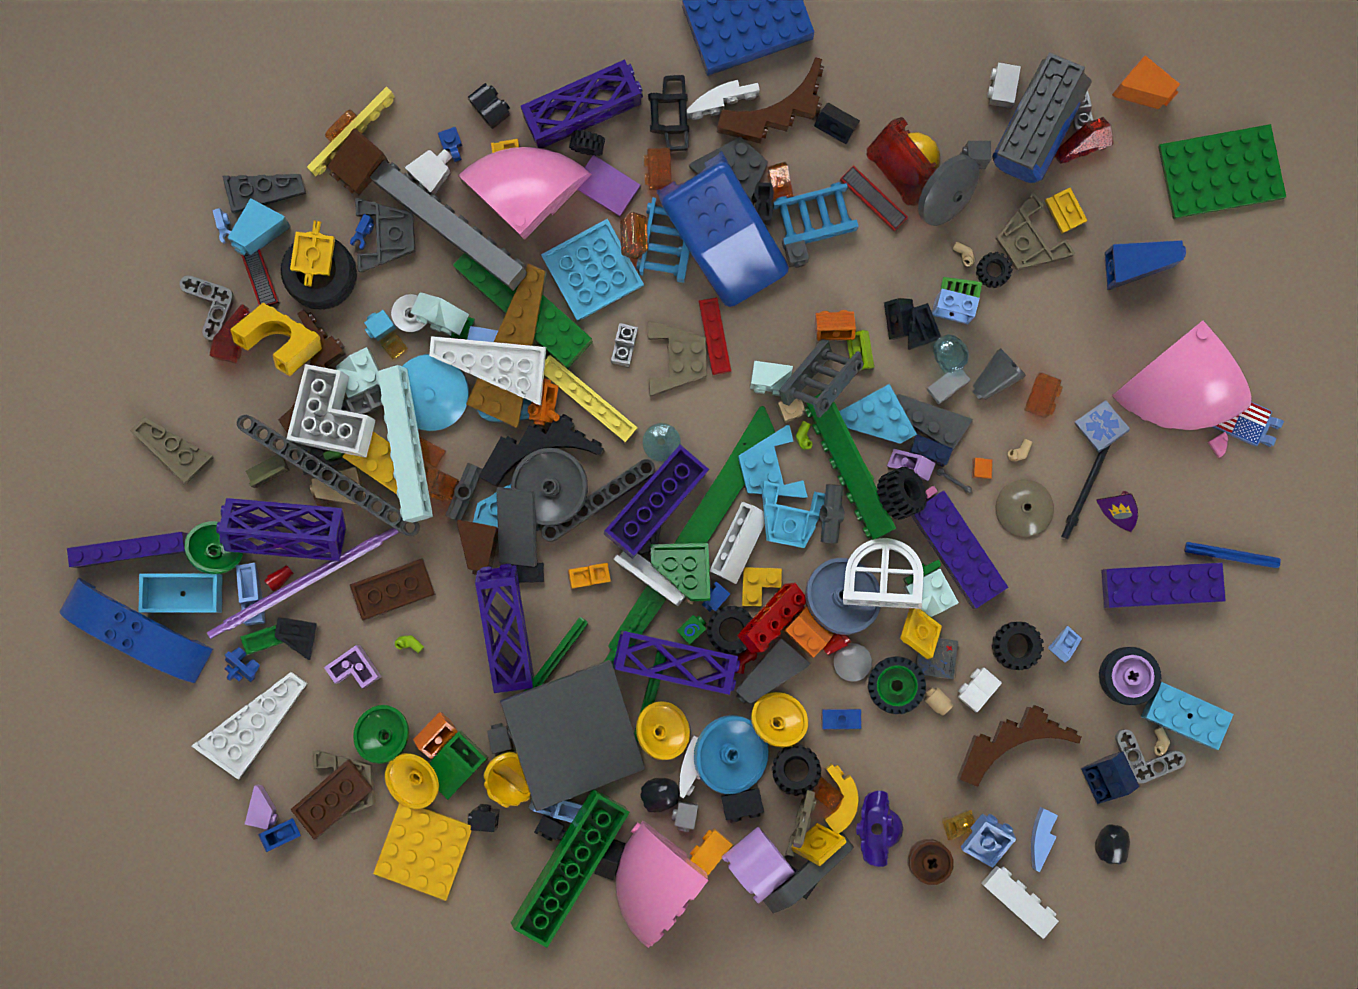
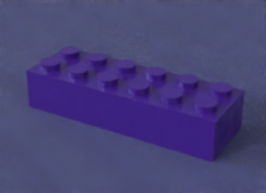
[604,445,709,559]
[911,491,1009,609]
[1101,563,1226,608]

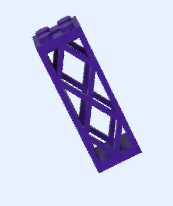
[520,59,643,149]
[216,498,346,561]
[475,564,534,693]
[613,630,740,695]

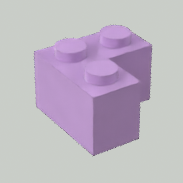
[324,645,382,688]

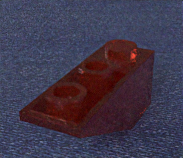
[1054,117,1113,164]
[209,304,250,363]

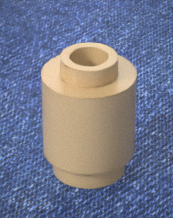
[924,687,953,716]

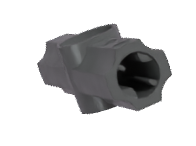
[445,463,482,521]
[819,484,845,544]

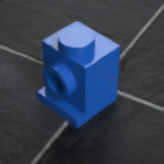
[701,581,730,612]

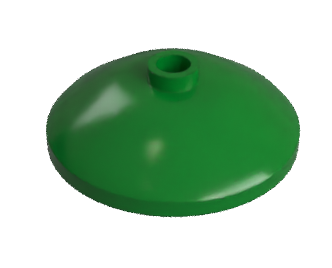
[184,521,243,574]
[353,705,409,764]

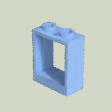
[932,289,980,325]

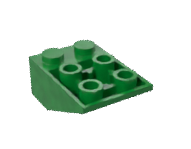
[429,731,489,800]

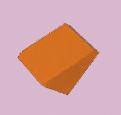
[972,458,993,479]

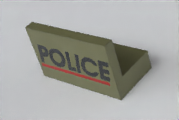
[246,454,290,488]

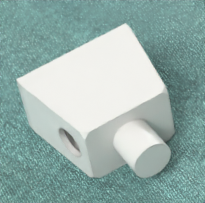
[405,149,452,195]

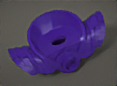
[856,791,903,867]

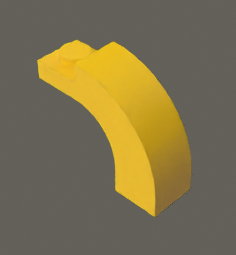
[824,764,858,834]

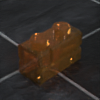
[644,148,671,190]
[620,212,648,259]
[1024,373,1063,418]
[425,466,460,502]

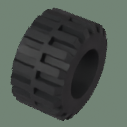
[877,466,927,520]
[707,606,753,654]
[992,621,1044,670]
[772,745,821,796]

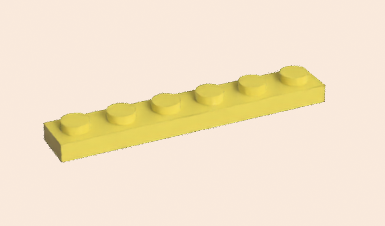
[307,86,394,177]
[544,355,638,443]

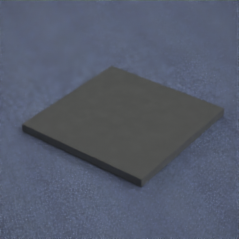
[500,660,645,811]

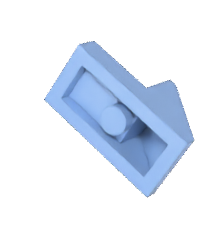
[1048,626,1082,663]

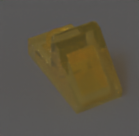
[942,810,975,840]

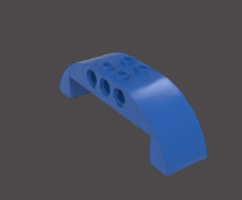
[59,578,213,683]

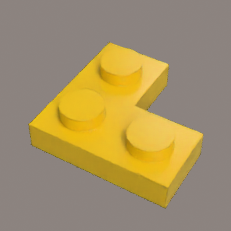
[742,567,782,607]

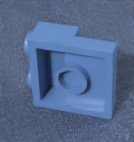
[961,813,1016,868]

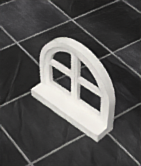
[843,538,923,609]

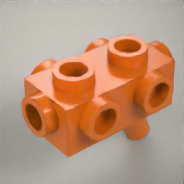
[528,379,560,426]

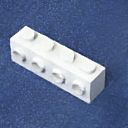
[709,502,765,584]
[981,866,1059,939]

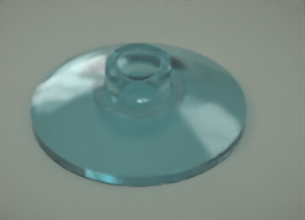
[643,423,681,461]

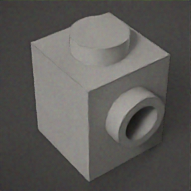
[672,801,698,832]

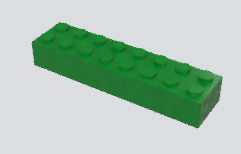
[453,253,593,369]
[511,789,630,948]

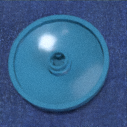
[694,715,768,794]

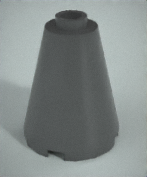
[972,348,1026,400]

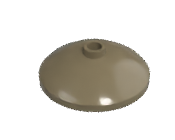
[996,480,1054,537]

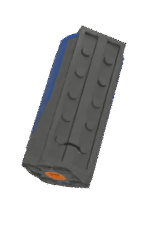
[992,52,1092,183]

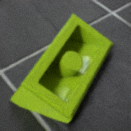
[847,330,874,370]

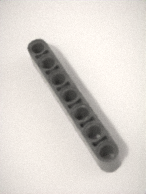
[542,459,655,542]

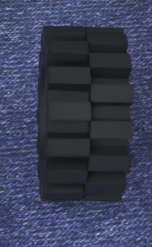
[569,130,605,156]
[976,252,1013,288]

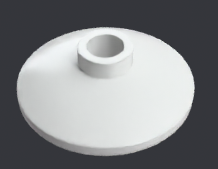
[391,294,426,332]

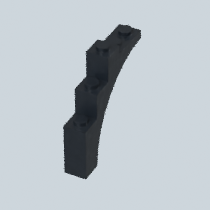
[479,414,604,487]

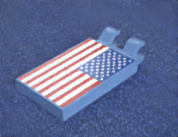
[1213,402,1284,447]

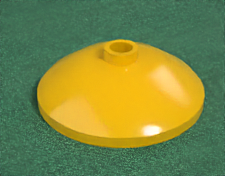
[751,692,808,747]
[636,701,690,760]
[385,753,439,809]

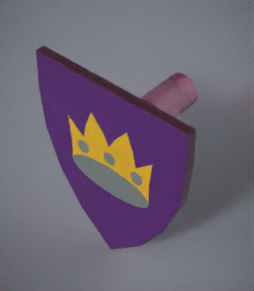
[1096,491,1138,532]

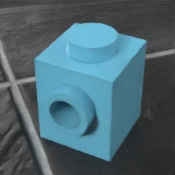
[364,310,396,341]

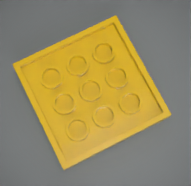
[373,803,472,901]

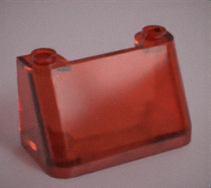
[866,117,937,206]

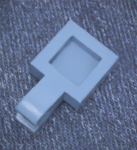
[212,208,231,244]

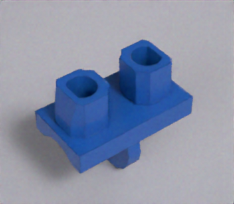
[225,647,260,682]

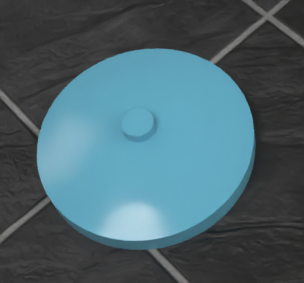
[402,354,469,431]

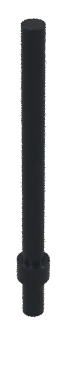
[1061,444,1111,539]

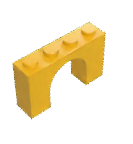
[230,303,322,376]

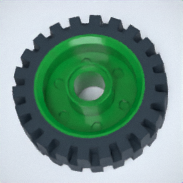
[868,656,926,714]

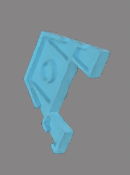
[738,425,808,498]
[761,480,825,548]

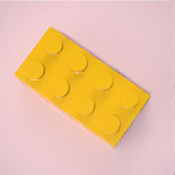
[343,432,430,494]

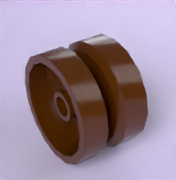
[908,839,954,885]

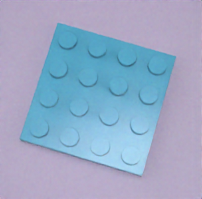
[541,219,644,322]

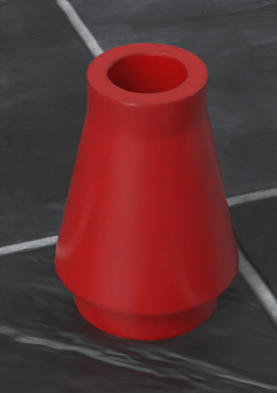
[264,565,294,592]
[823,633,851,655]

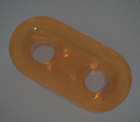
[325,110,357,142]

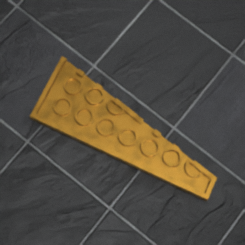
[466,264,547,428]

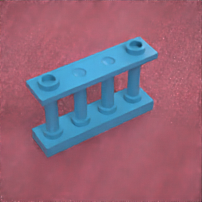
[773,182,859,249]
[636,197,690,283]

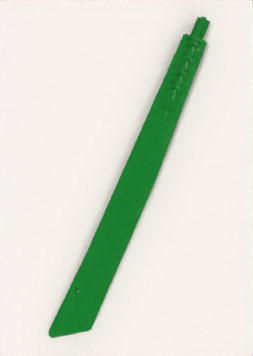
[603,406,775,666]

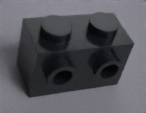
[468,804,500,832]

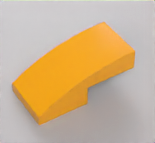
[568,563,611,589]

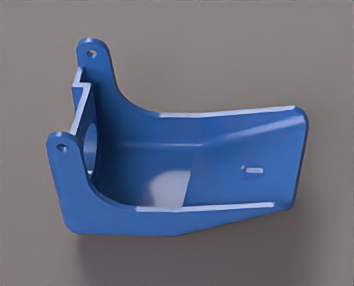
[657,151,789,307]

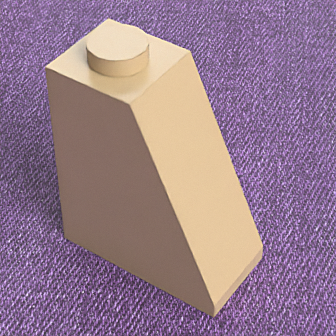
[310,467,366,505]

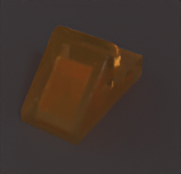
[767,162,794,201]
[812,777,844,811]

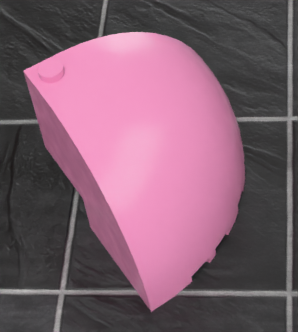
[458,147,591,240]
[1112,321,1251,430]
[616,821,708,948]

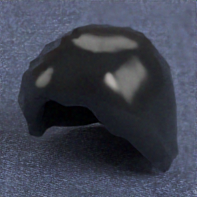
[640,778,680,812]
[1095,824,1130,865]

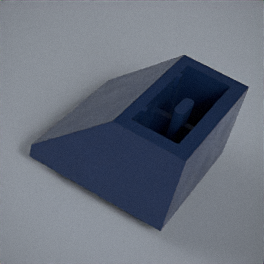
[1081,751,1140,804]

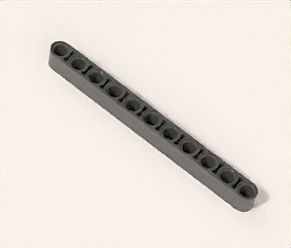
[237,415,420,536]

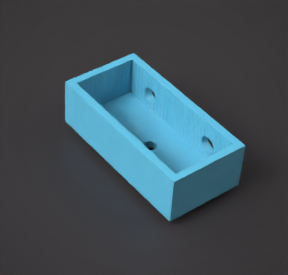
[138,574,223,613]
[1141,682,1234,750]

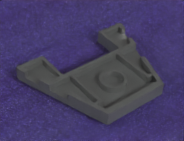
[689,137,768,200]
[355,198,415,272]

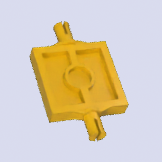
[290,220,335,287]

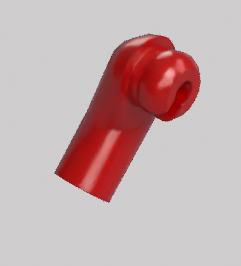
[735,649,757,674]

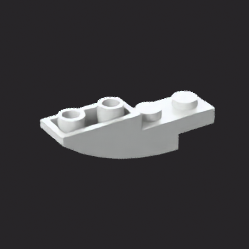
[687,80,760,120]
[680,735,700,799]

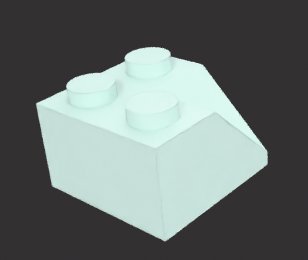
[410,292,469,336]
[336,347,380,398]
[750,361,793,396]
[903,569,959,617]

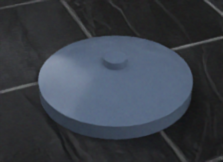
[805,558,881,635]

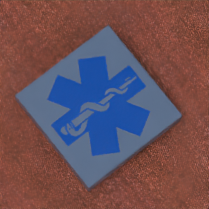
[1075,400,1130,453]

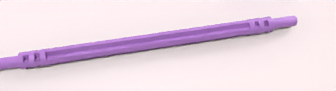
[207,527,399,639]

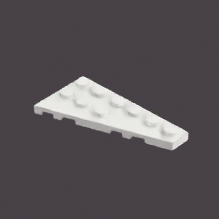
[429,336,546,405]
[192,672,308,779]

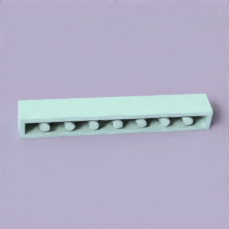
[378,365,433,523]

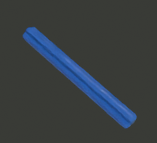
[1185,542,1281,568]

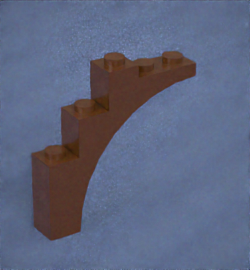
[717,57,824,144]
[278,309,346,433]
[957,705,1082,787]

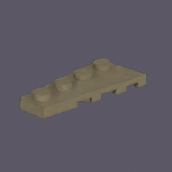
[130,417,213,484]

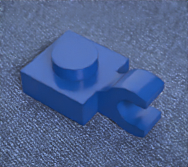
[438,127,462,162]
[350,214,374,250]

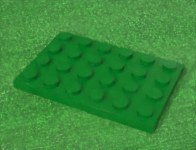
[1158,124,1286,219]

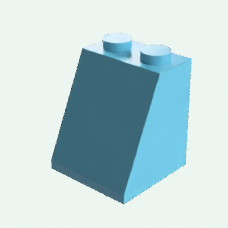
[228,198,290,255]

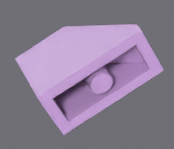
[887,449,936,481]
[245,784,278,830]

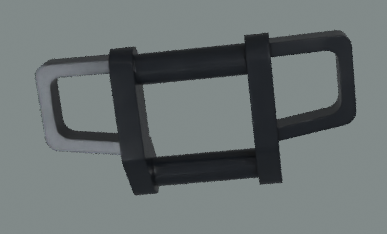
[648,75,690,152]

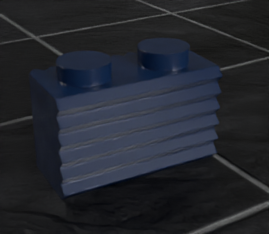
[909,435,953,468]

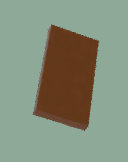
[350,558,436,621]
[290,759,374,840]

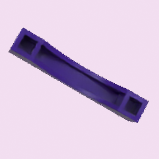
[67,532,188,568]

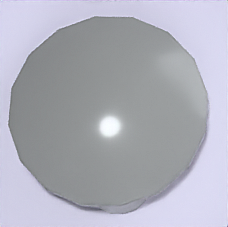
[834,643,872,681]

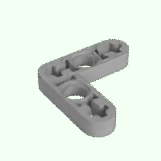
[180,275,234,341]
[1115,729,1186,783]

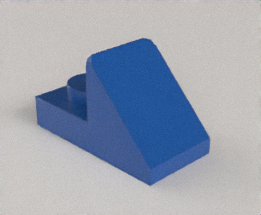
[258,818,301,852]

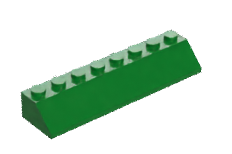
[804,392,897,540]

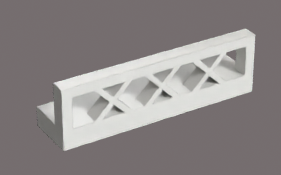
[614,551,685,606]

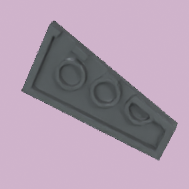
[222,174,306,213]
[897,394,973,451]

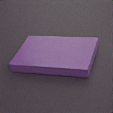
[577,155,641,217]

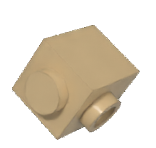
[777,399,805,423]

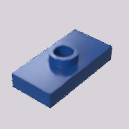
[822,709,861,729]

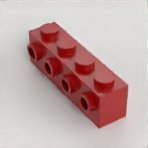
[737,583,806,653]

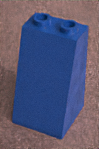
[1105,240,1186,290]

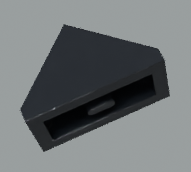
[595,839,626,880]

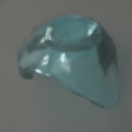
[933,334,969,373]

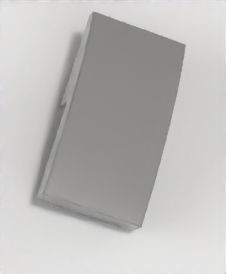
[1073,91,1095,133]
[611,323,638,367]
[927,366,971,404]

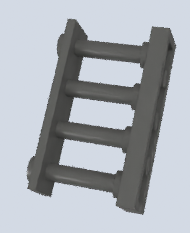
[779,339,863,418]

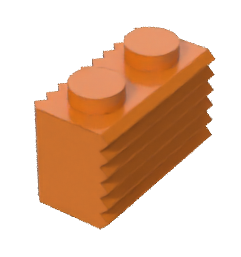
[815,310,856,341]
[413,712,457,759]

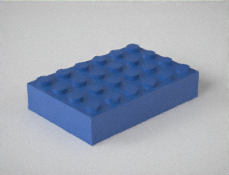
[682,0,815,76]

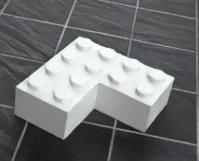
[286,364,376,458]

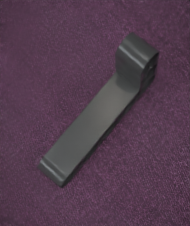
[763,832,854,913]

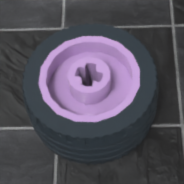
[1099,647,1161,705]

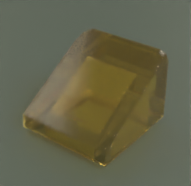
[380,331,408,360]

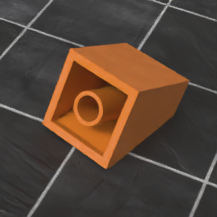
[1112,55,1180,109]
[783,606,834,658]

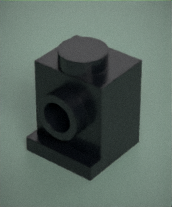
[534,814,566,841]

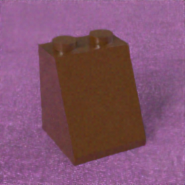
[327,128,389,195]
[457,520,498,575]

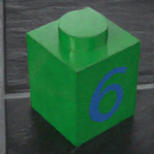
[677,615,707,644]

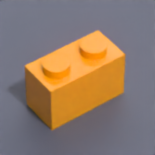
[690,828,733,875]

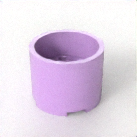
[721,827,795,903]

